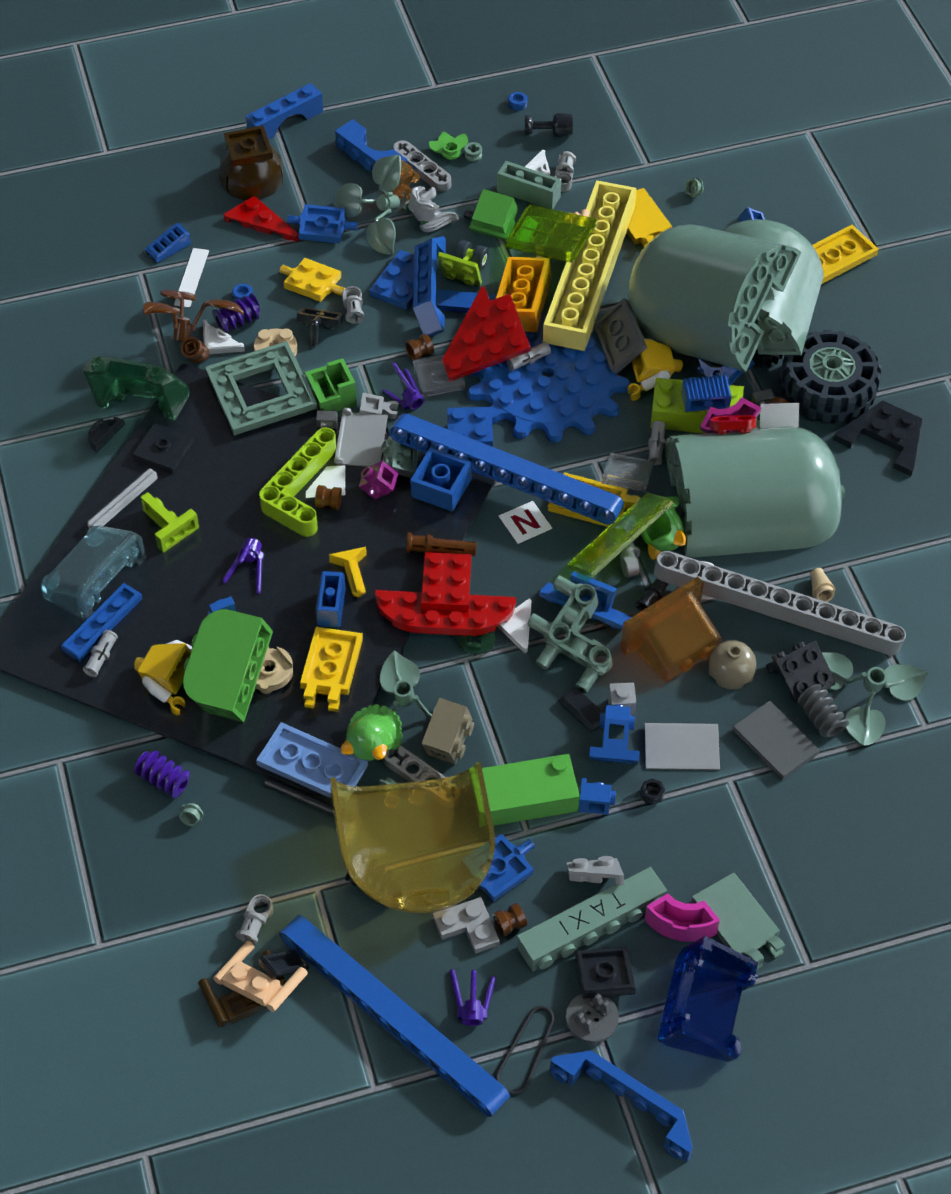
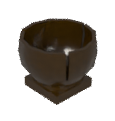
[219,125,283,200]

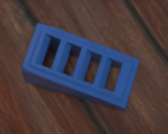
[145,222,191,263]

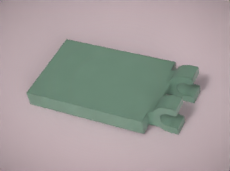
[692,873,785,972]

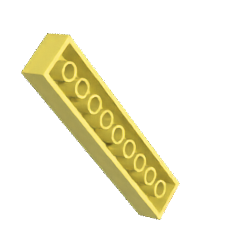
[543,180,636,351]

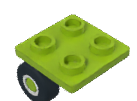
[437,240,489,286]

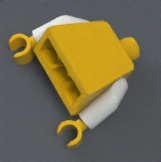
[628,338,683,401]
[134,640,193,715]

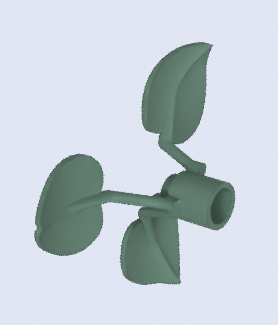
[335,155,401,255]
[380,651,436,723]
[822,652,928,746]

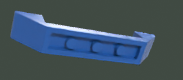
[413,236,446,337]
[550,1051,692,1162]

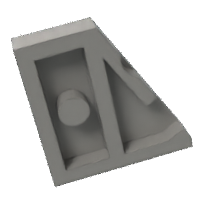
[566,856,624,885]

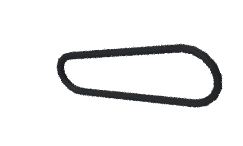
[495,1006,554,1095]

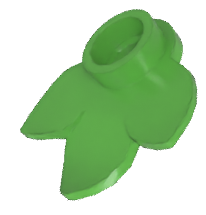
[429,132,468,160]

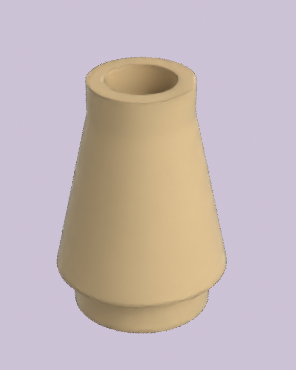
[810,568,835,602]

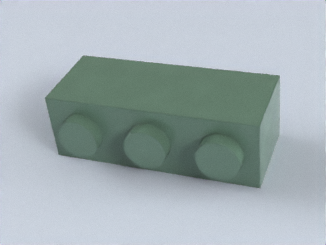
[497,161,561,210]

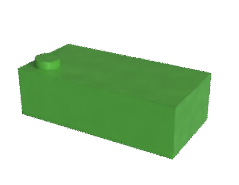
[471,754,580,828]

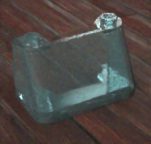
[41,525,146,621]

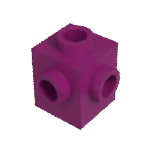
[359,461,398,499]

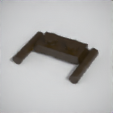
[198,950,292,1027]

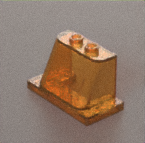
[621,576,722,682]

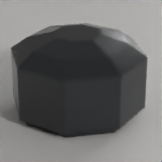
[640,778,665,805]

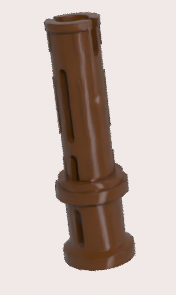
[406,532,477,556]

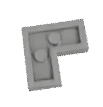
[433,897,500,954]

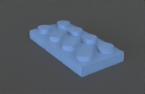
[256,722,368,804]

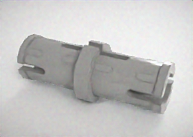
[506,341,551,371]
[648,421,666,465]
[83,630,118,677]

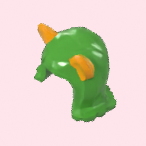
[631,496,686,560]
[341,704,403,761]

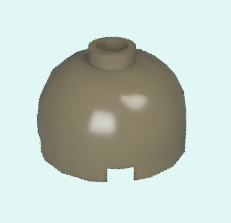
[708,640,756,689]

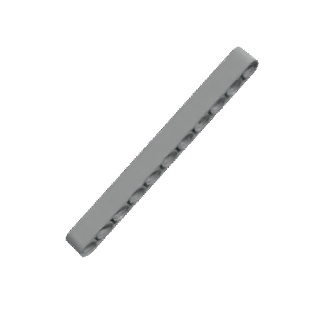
[654,551,906,655]

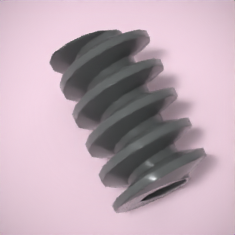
[798,684,849,737]

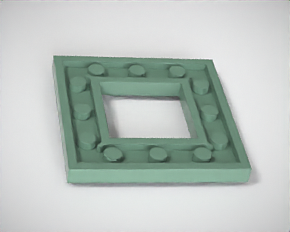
[205,341,318,435]

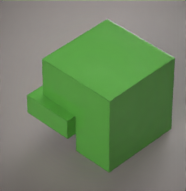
[469,189,518,242]
[305,358,357,412]

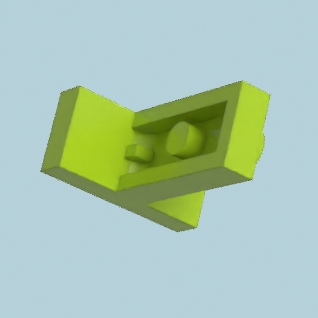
[141,492,199,553]

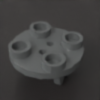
[565,993,619,1046]

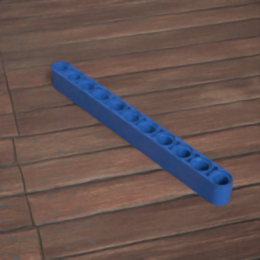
[389,414,624,525]
[279,914,510,1117]

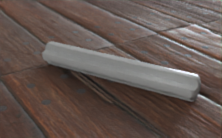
[87,469,158,532]

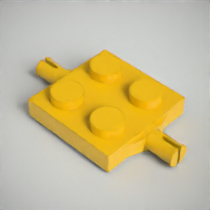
[279,258,346,302]

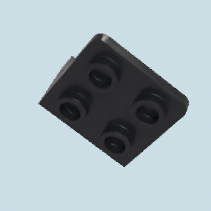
[766,641,836,703]

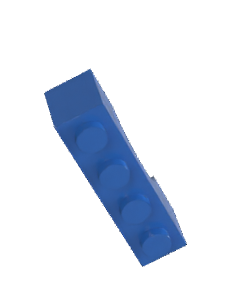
[246,83,323,140]
[335,119,408,179]

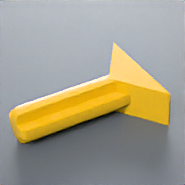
[329,547,367,598]

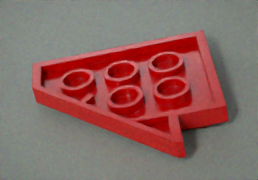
[442,286,532,382]

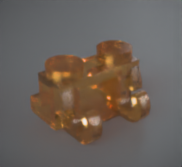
[392,160,420,199]

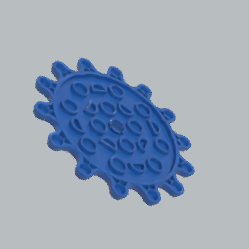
[467,313,630,443]

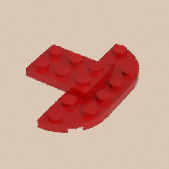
[375,552,516,636]

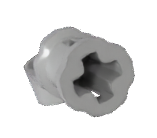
[554,151,576,192]
[342,286,365,324]
[612,532,640,578]
[235,894,274,945]

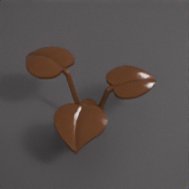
[143,290,244,341]

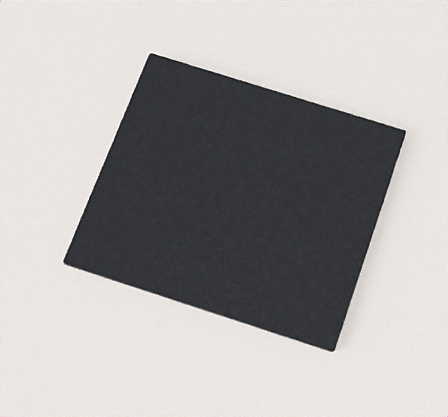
[0,363,497,797]

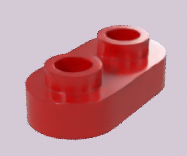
[710,415,756,434]

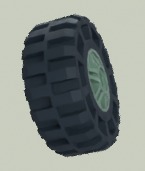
[779,330,881,424]

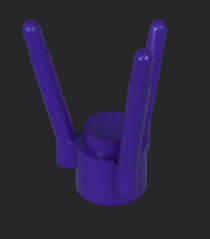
[382,362,424,410]
[222,538,264,594]
[450,969,496,1026]

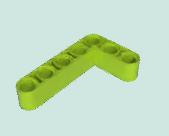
[259,428,336,537]

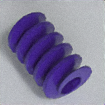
[212,293,260,333]
[134,750,191,799]

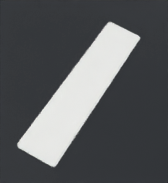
[174,248,209,307]

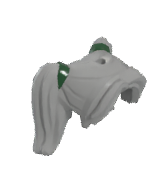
[403,186,459,233]

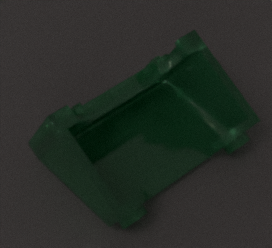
[83,356,190,420]

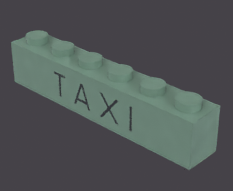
[517,867,667,972]

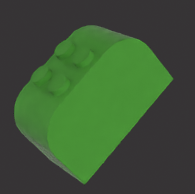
[183,609,273,723]

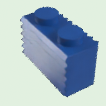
[681,375,731,412]
[316,571,346,627]

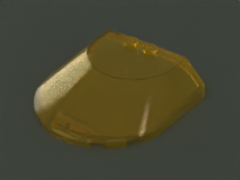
[329,762,495,913]

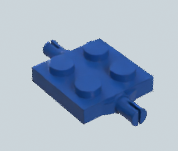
[287,204,357,243]
[460,834,535,902]

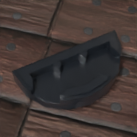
[88,417,125,453]

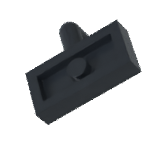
[297,307,344,346]

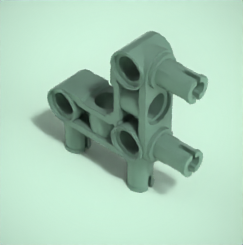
[527,575,613,693]

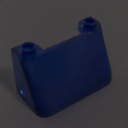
[658,936,758,1062]

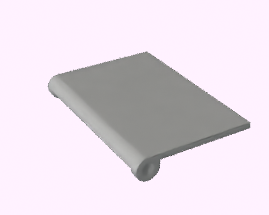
[334,408,388,467]
[644,723,720,770]

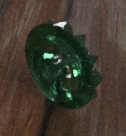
[458,631,496,656]

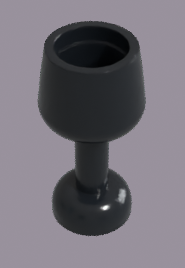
[525,113,573,137]

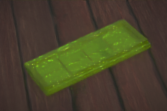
[505,205,597,263]
[567,493,674,578]

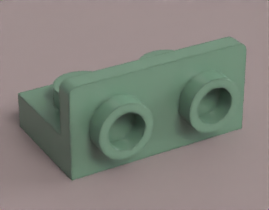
[381,436,417,478]

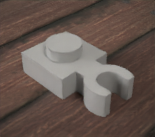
[359,393,399,419]

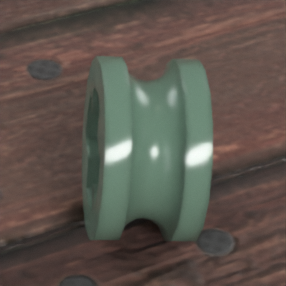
[464,142,482,162]

